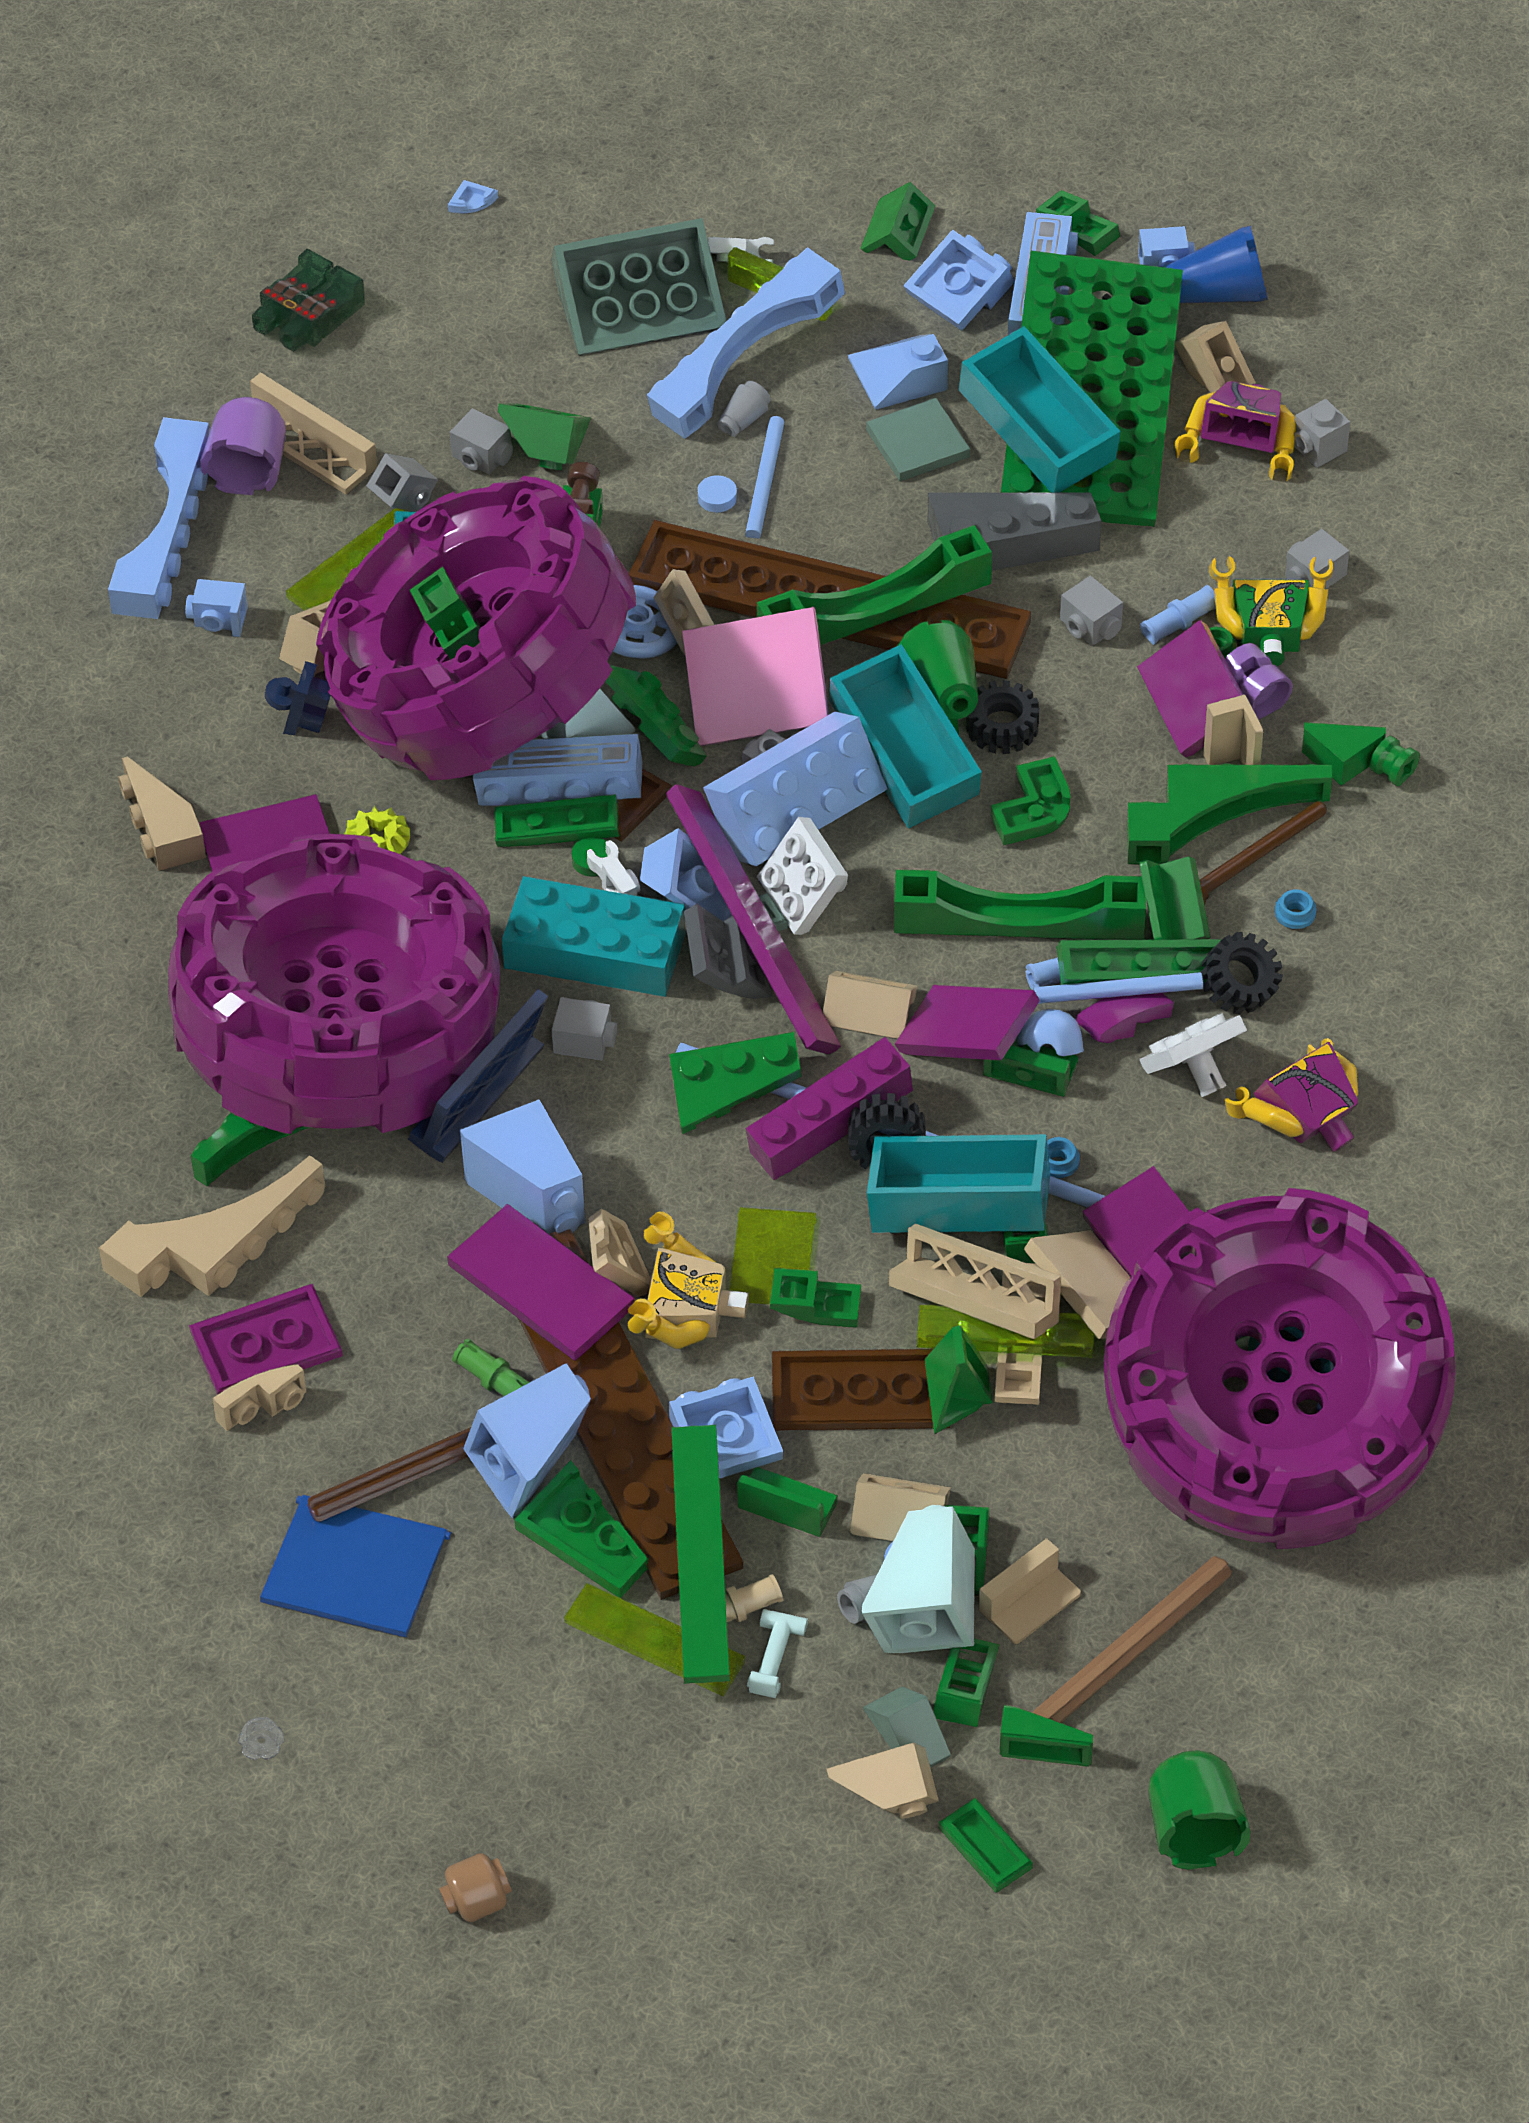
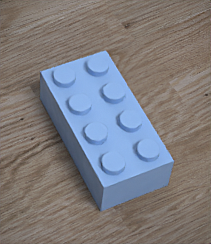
[703,712,887,866]

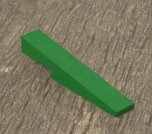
[671,1425,730,1684]

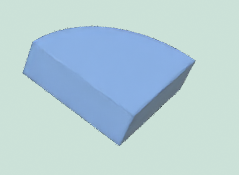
[448,180,498,213]

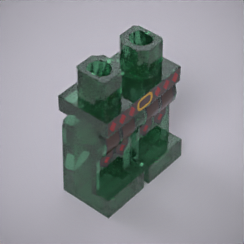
[252,248,365,352]

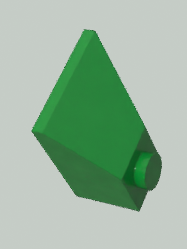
[498,403,591,470]

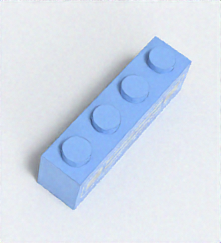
[1008,212,1078,335]
[473,734,643,806]

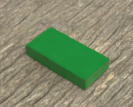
[938,1798,1033,1893]

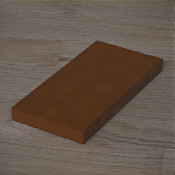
[772,1349,950,1431]

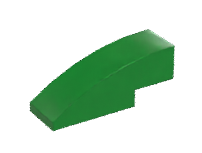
[410,567,482,659]

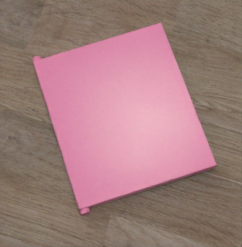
[682,607,829,746]

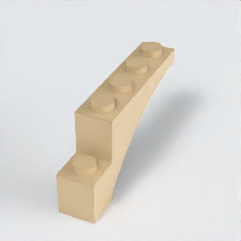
[99,1155,325,1297]

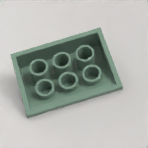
[551,218,726,356]

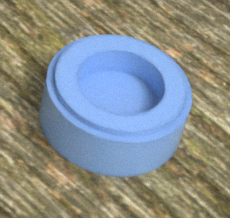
[698,475,737,513]

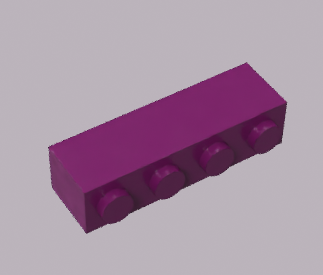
[746,1037,913,1180]

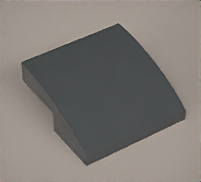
[684,904,772,999]

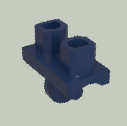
[264,661,331,736]

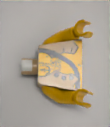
[628,1212,749,1349]

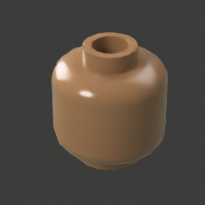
[439,1853,512,1922]

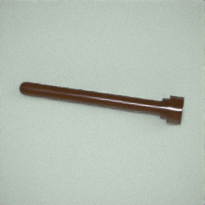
[1199,801,1327,906]

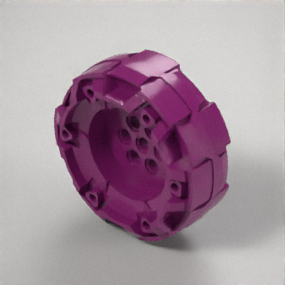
[316,476,636,780]
[168,834,500,1134]
[1104,1188,1456,1549]

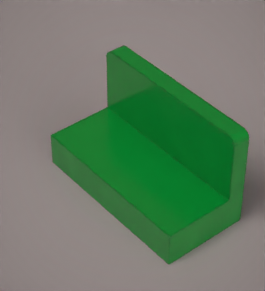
[860,182,936,261]
[1140,856,1211,940]
[983,1039,1078,1097]
[737,1467,838,1537]

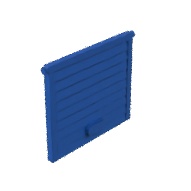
[260,1495,452,1638]

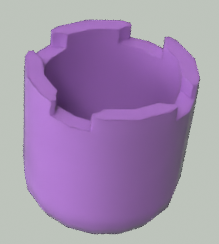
[201,397,286,495]

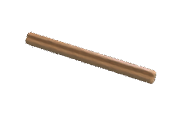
[1031,1556,1232,1723]

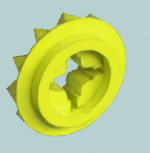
[344,806,410,854]

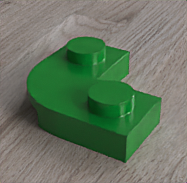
[990,756,1071,846]

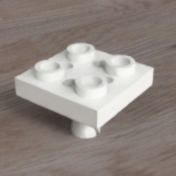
[757,817,848,935]
[1139,1013,1247,1097]

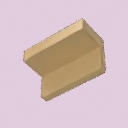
[654,569,714,654]
[1203,695,1263,765]
[823,971,917,1039]
[850,1473,951,1541]
[979,1538,1081,1644]

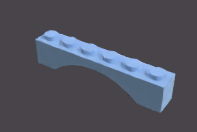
[647,247,845,439]
[108,417,210,619]

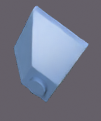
[848,334,948,410]
[640,828,732,921]

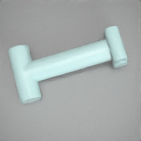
[747,1609,808,1698]

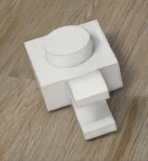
[708,237,774,267]
[587,840,640,896]

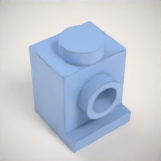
[1138,226,1195,268]
[185,579,248,637]

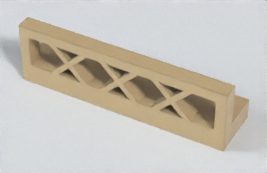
[250,372,377,495]
[889,1224,1061,1339]

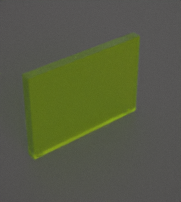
[729,1207,817,1305]

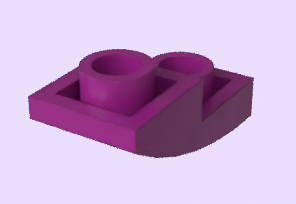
[1076,993,1174,1043]

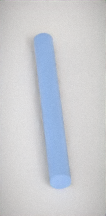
[745,416,784,539]
[1033,972,1203,1004]

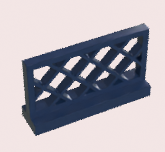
[408,989,548,1163]

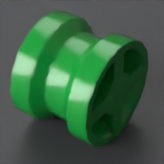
[1369,735,1420,787]

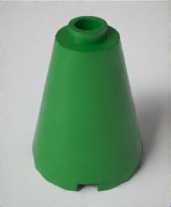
[897,620,978,719]

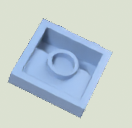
[903,230,1015,331]
[669,1377,783,1479]

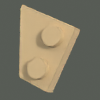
[588,1208,651,1296]

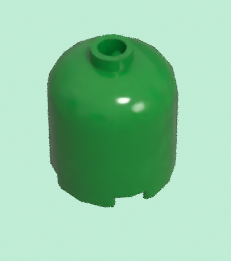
[1149,1750,1251,1870]

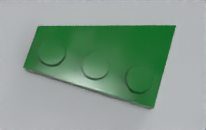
[605,665,707,767]
[669,1032,802,1134]
[514,1460,648,1598]

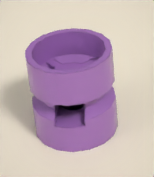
[1225,643,1293,719]

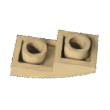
[213,1364,306,1431]

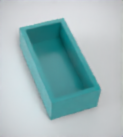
[959,326,1121,493]
[829,644,982,829]
[502,876,686,997]
[867,1134,1050,1233]

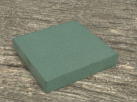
[866,398,970,481]

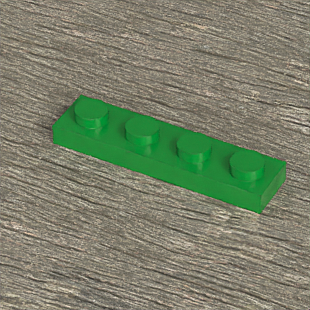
[1056,939,1221,985]

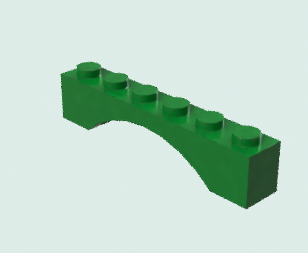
[757,525,992,645]
[894,870,1146,940]

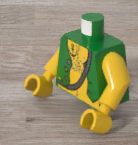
[1209,556,1333,666]

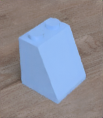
[460,1100,585,1234]
[463,1363,591,1518]

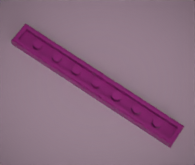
[666,784,841,1054]

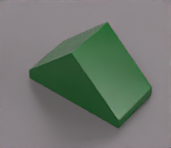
[1302,722,1386,786]

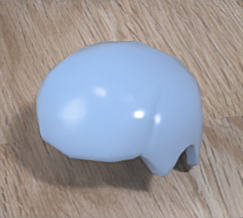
[1016,1009,1084,1056]

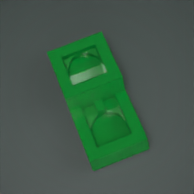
[1036,190,1121,256]
[770,1268,861,1328]

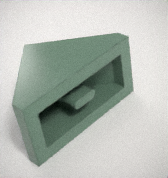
[863,1687,951,1767]

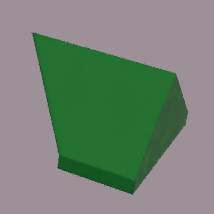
[925,1325,993,1435]

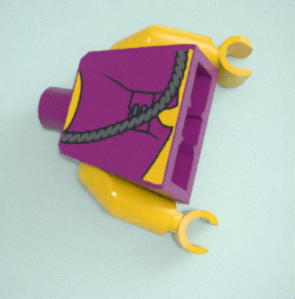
[1175,381,1296,481]
[1225,1038,1358,1152]

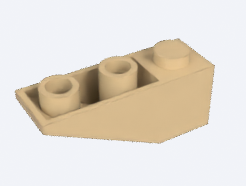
[118,757,206,871]

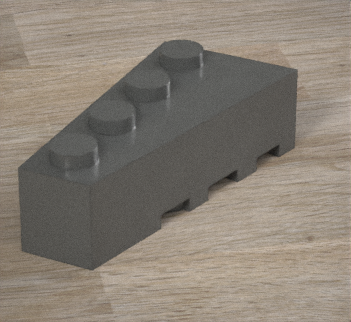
[927,493,1101,571]

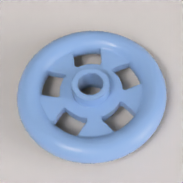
[613,585,677,659]

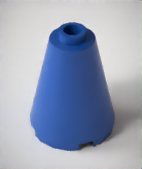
[1166,225,1268,303]

